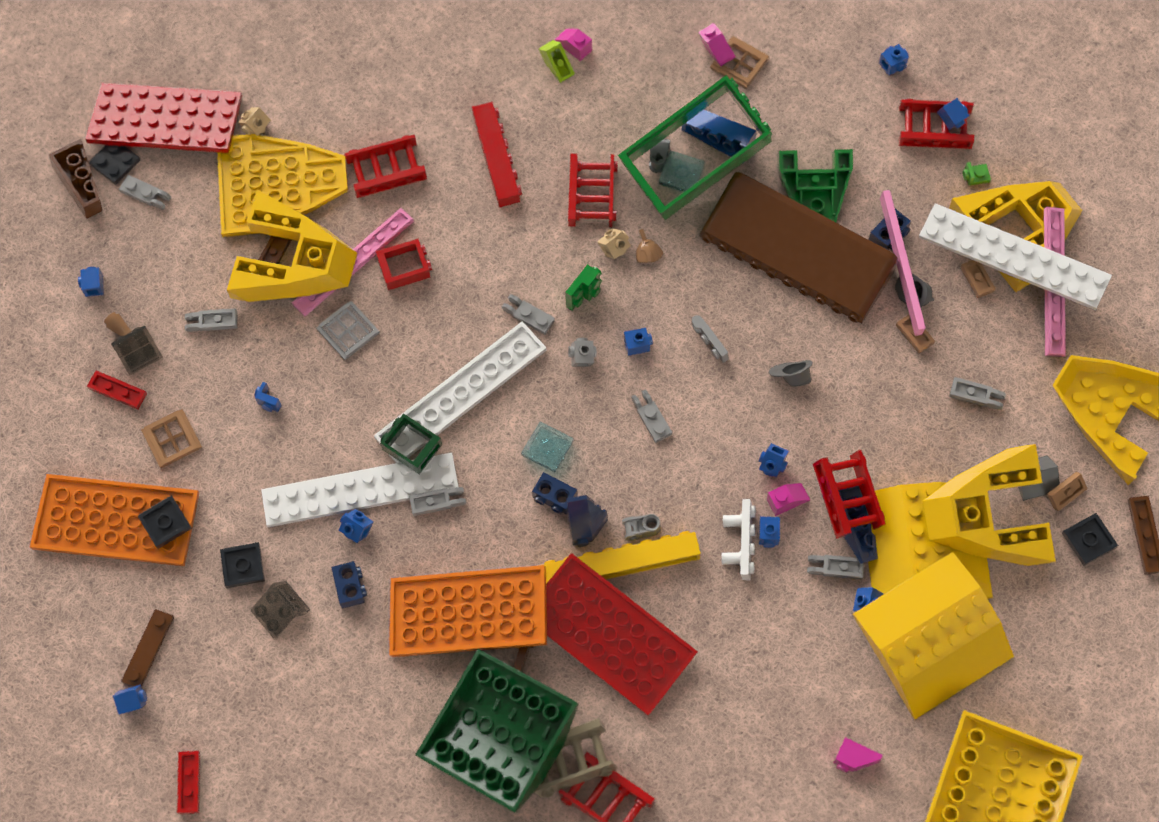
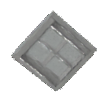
[316,301,380,360]

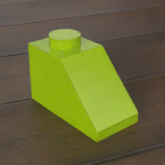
[538,40,575,83]

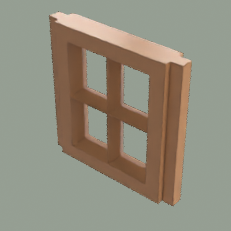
[710,36,769,89]
[141,409,202,468]

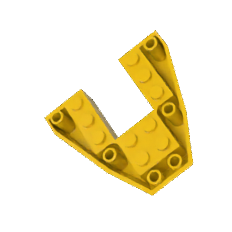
[949,181,1082,293]
[227,189,358,302]
[923,444,1056,566]

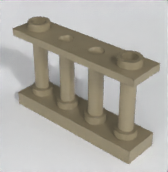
[535,718,617,798]

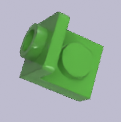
[962,162,991,186]

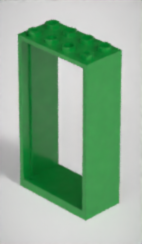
[618,75,773,220]

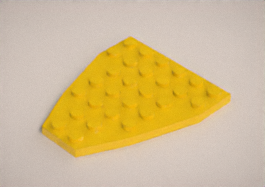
[217,134,348,237]

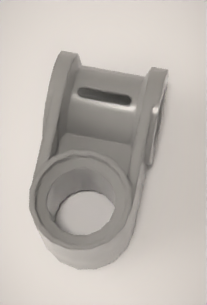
[622,514,661,541]

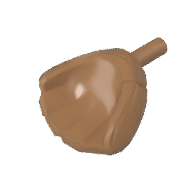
[636,229,663,263]

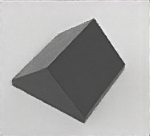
[1018,455,1060,501]

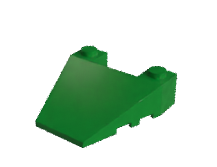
[777,149,853,222]

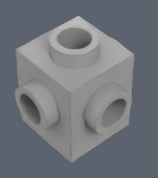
[568,338,597,367]

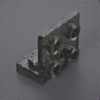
[111,326,163,376]
[251,581,310,638]

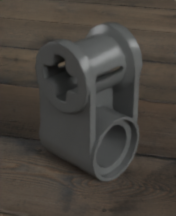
[649,139,670,173]

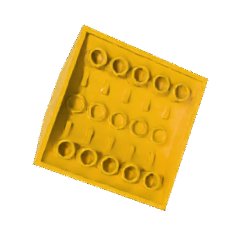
[868,482,993,599]
[852,552,1014,720]
[925,710,1083,822]

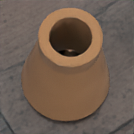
[104,312,132,339]

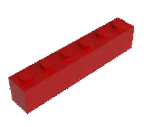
[472,102,522,208]

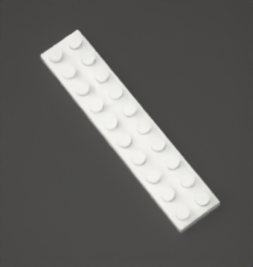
[919,203,1112,310]
[374,321,547,464]
[261,453,458,527]

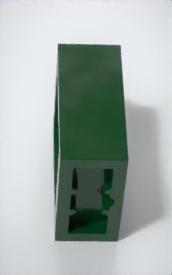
[380,413,442,475]

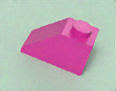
[699,23,735,67]
[554,28,592,61]
[767,483,810,516]
[834,737,883,772]

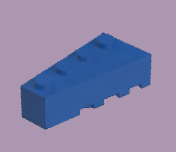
[682,110,757,164]

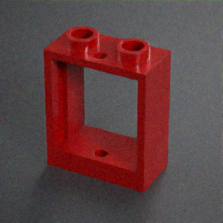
[376,238,432,291]

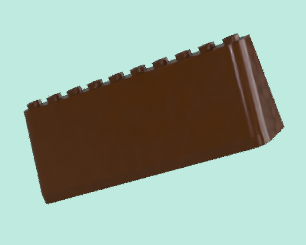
[700,172,898,324]

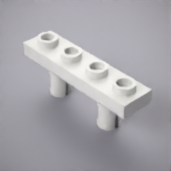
[722,499,756,580]

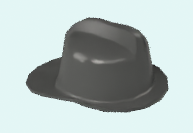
[895,274,934,308]
[768,360,813,386]

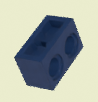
[868,209,911,250]
[532,472,578,515]
[331,561,367,609]

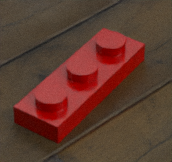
[87,370,147,410]
[177,750,200,814]

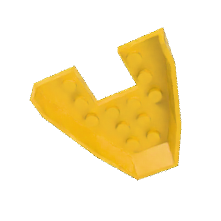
[1052,355,1159,485]

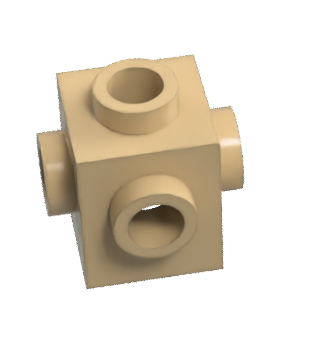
[238,107,271,136]
[597,228,631,259]

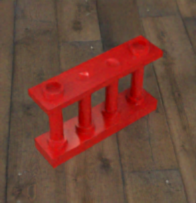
[899,98,974,149]
[344,134,427,198]
[568,153,618,227]
[813,450,886,539]
[559,752,655,822]

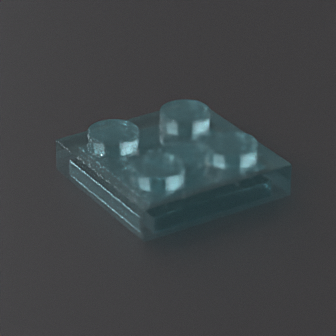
[658,151,705,192]
[521,422,574,473]

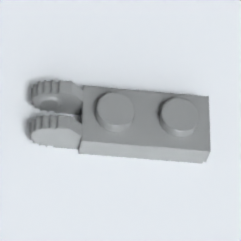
[119,175,171,210]
[502,294,555,335]
[185,308,238,332]
[692,315,729,363]
[949,377,1006,410]
[631,389,672,443]
[409,487,466,516]
[807,555,864,580]

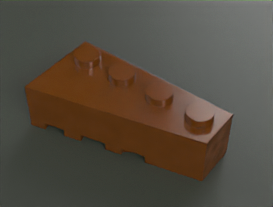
[48,139,103,219]

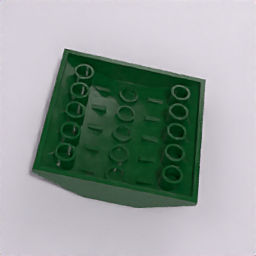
[415,649,579,814]

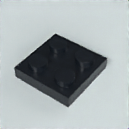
[89,145,141,185]
[138,495,192,549]
[1062,513,1119,566]
[220,542,265,589]

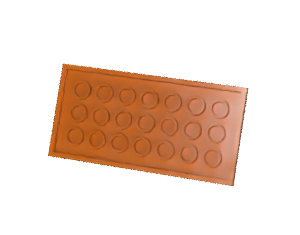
[30,474,199,567]
[389,565,547,657]

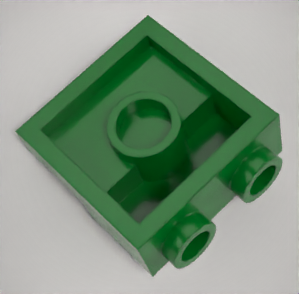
[565,264,602,311]

